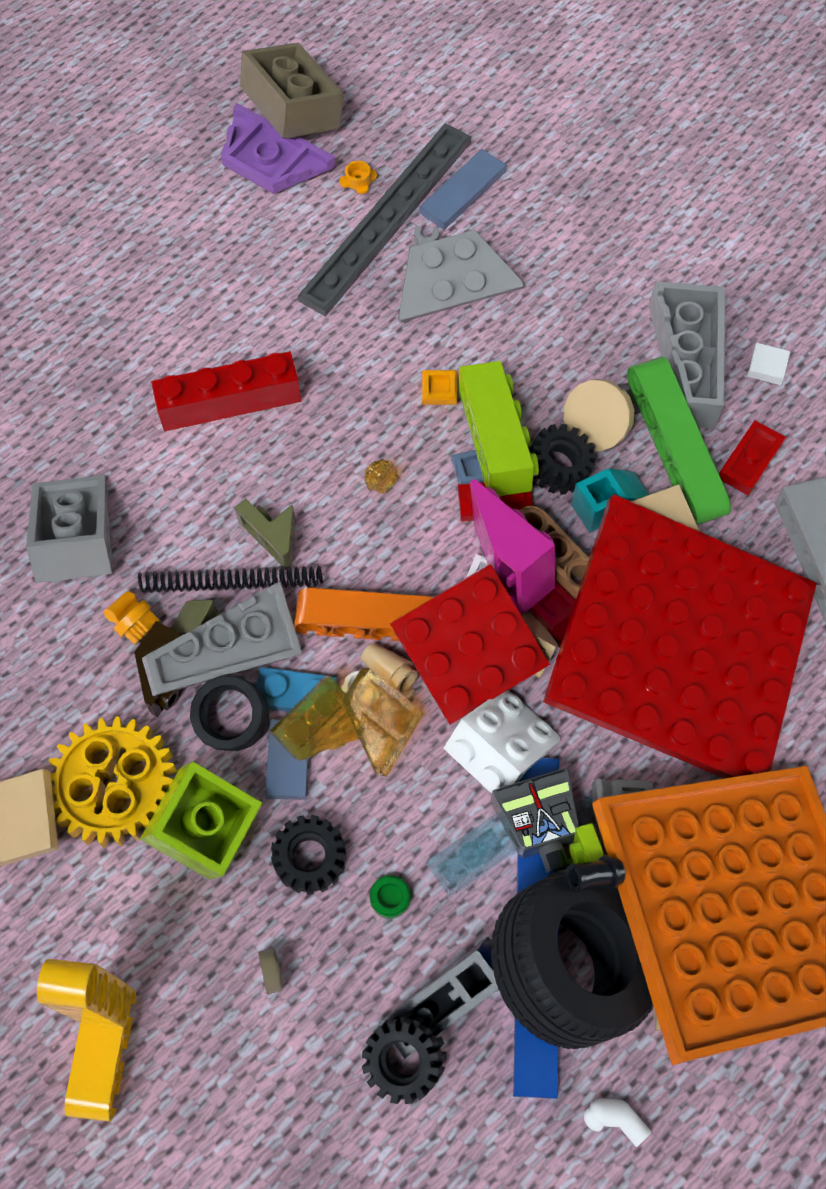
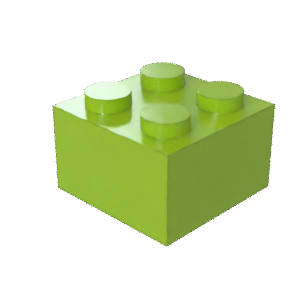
[139,761,262,880]

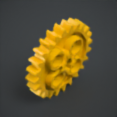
[48,716,177,848]

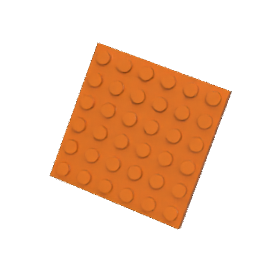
[592,766,826,1066]

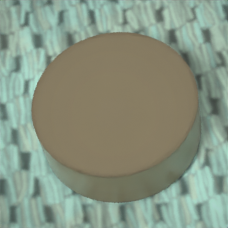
[258,948,283,995]

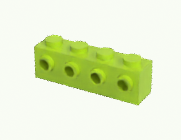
[459,361,539,496]

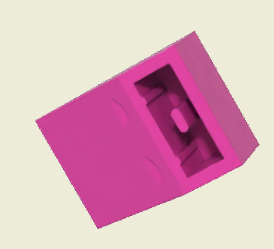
[470,479,555,615]

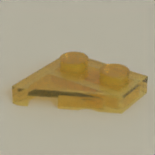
[342,668,424,777]
[270,676,379,761]

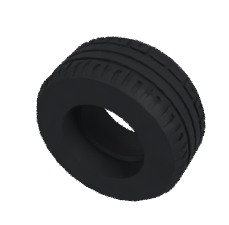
[491,869,653,1049]

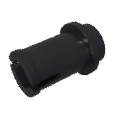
[566,855,625,893]

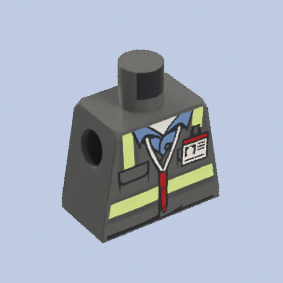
[491,768,579,874]

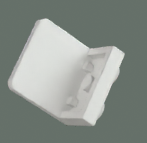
[443,690,560,793]

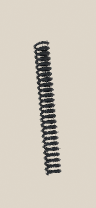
[138,565,324,593]

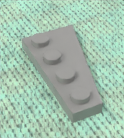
[142,581,302,696]

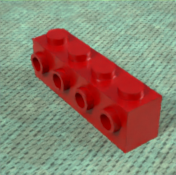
[151,351,302,432]

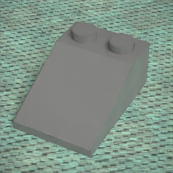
[26,475,112,583]

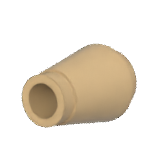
[361,643,418,696]

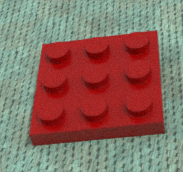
[389,564,550,725]

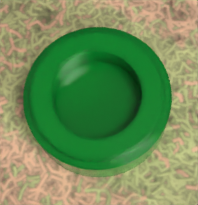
[369,875,411,919]

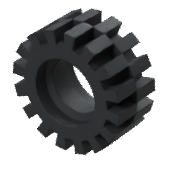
[529,424,596,495]
[271,815,346,895]
[362,1014,447,1104]

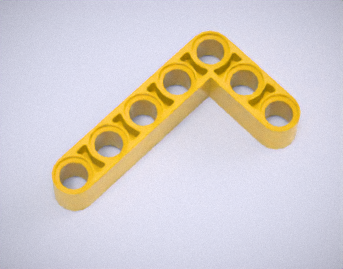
[37,959,136,1122]

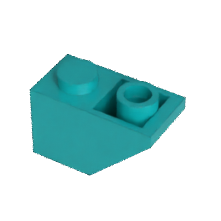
[571,468,650,533]

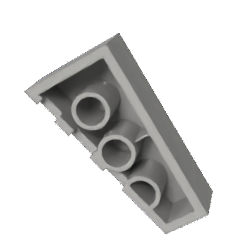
[649,281,725,428]

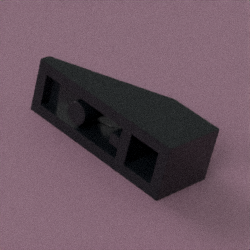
[379,937,499,1059]

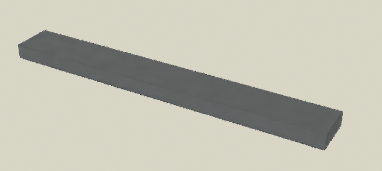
[298,123,472,317]

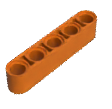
[294,588,433,642]

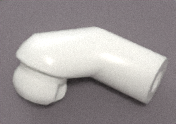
[584,1098,652,1147]

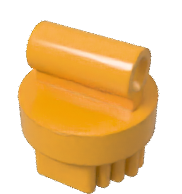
[104,591,159,645]

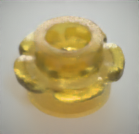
[365,459,398,494]

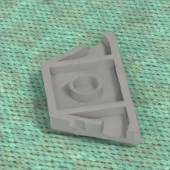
[398,230,524,323]

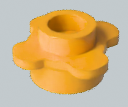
[339,161,377,194]

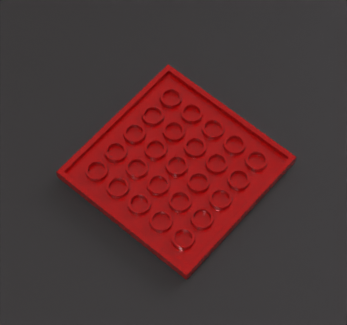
[543,494,817,779]

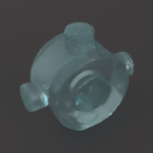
[575,797,595,827]

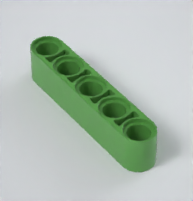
[627,356,731,525]

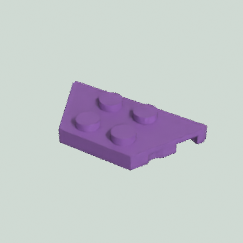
[221,103,336,194]

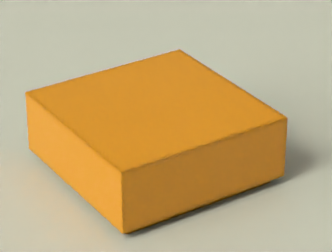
[422,370,457,405]

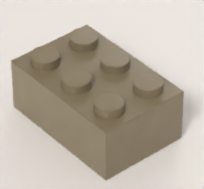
[240,42,344,139]

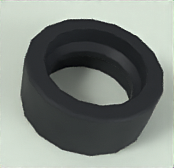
[190,675,270,751]

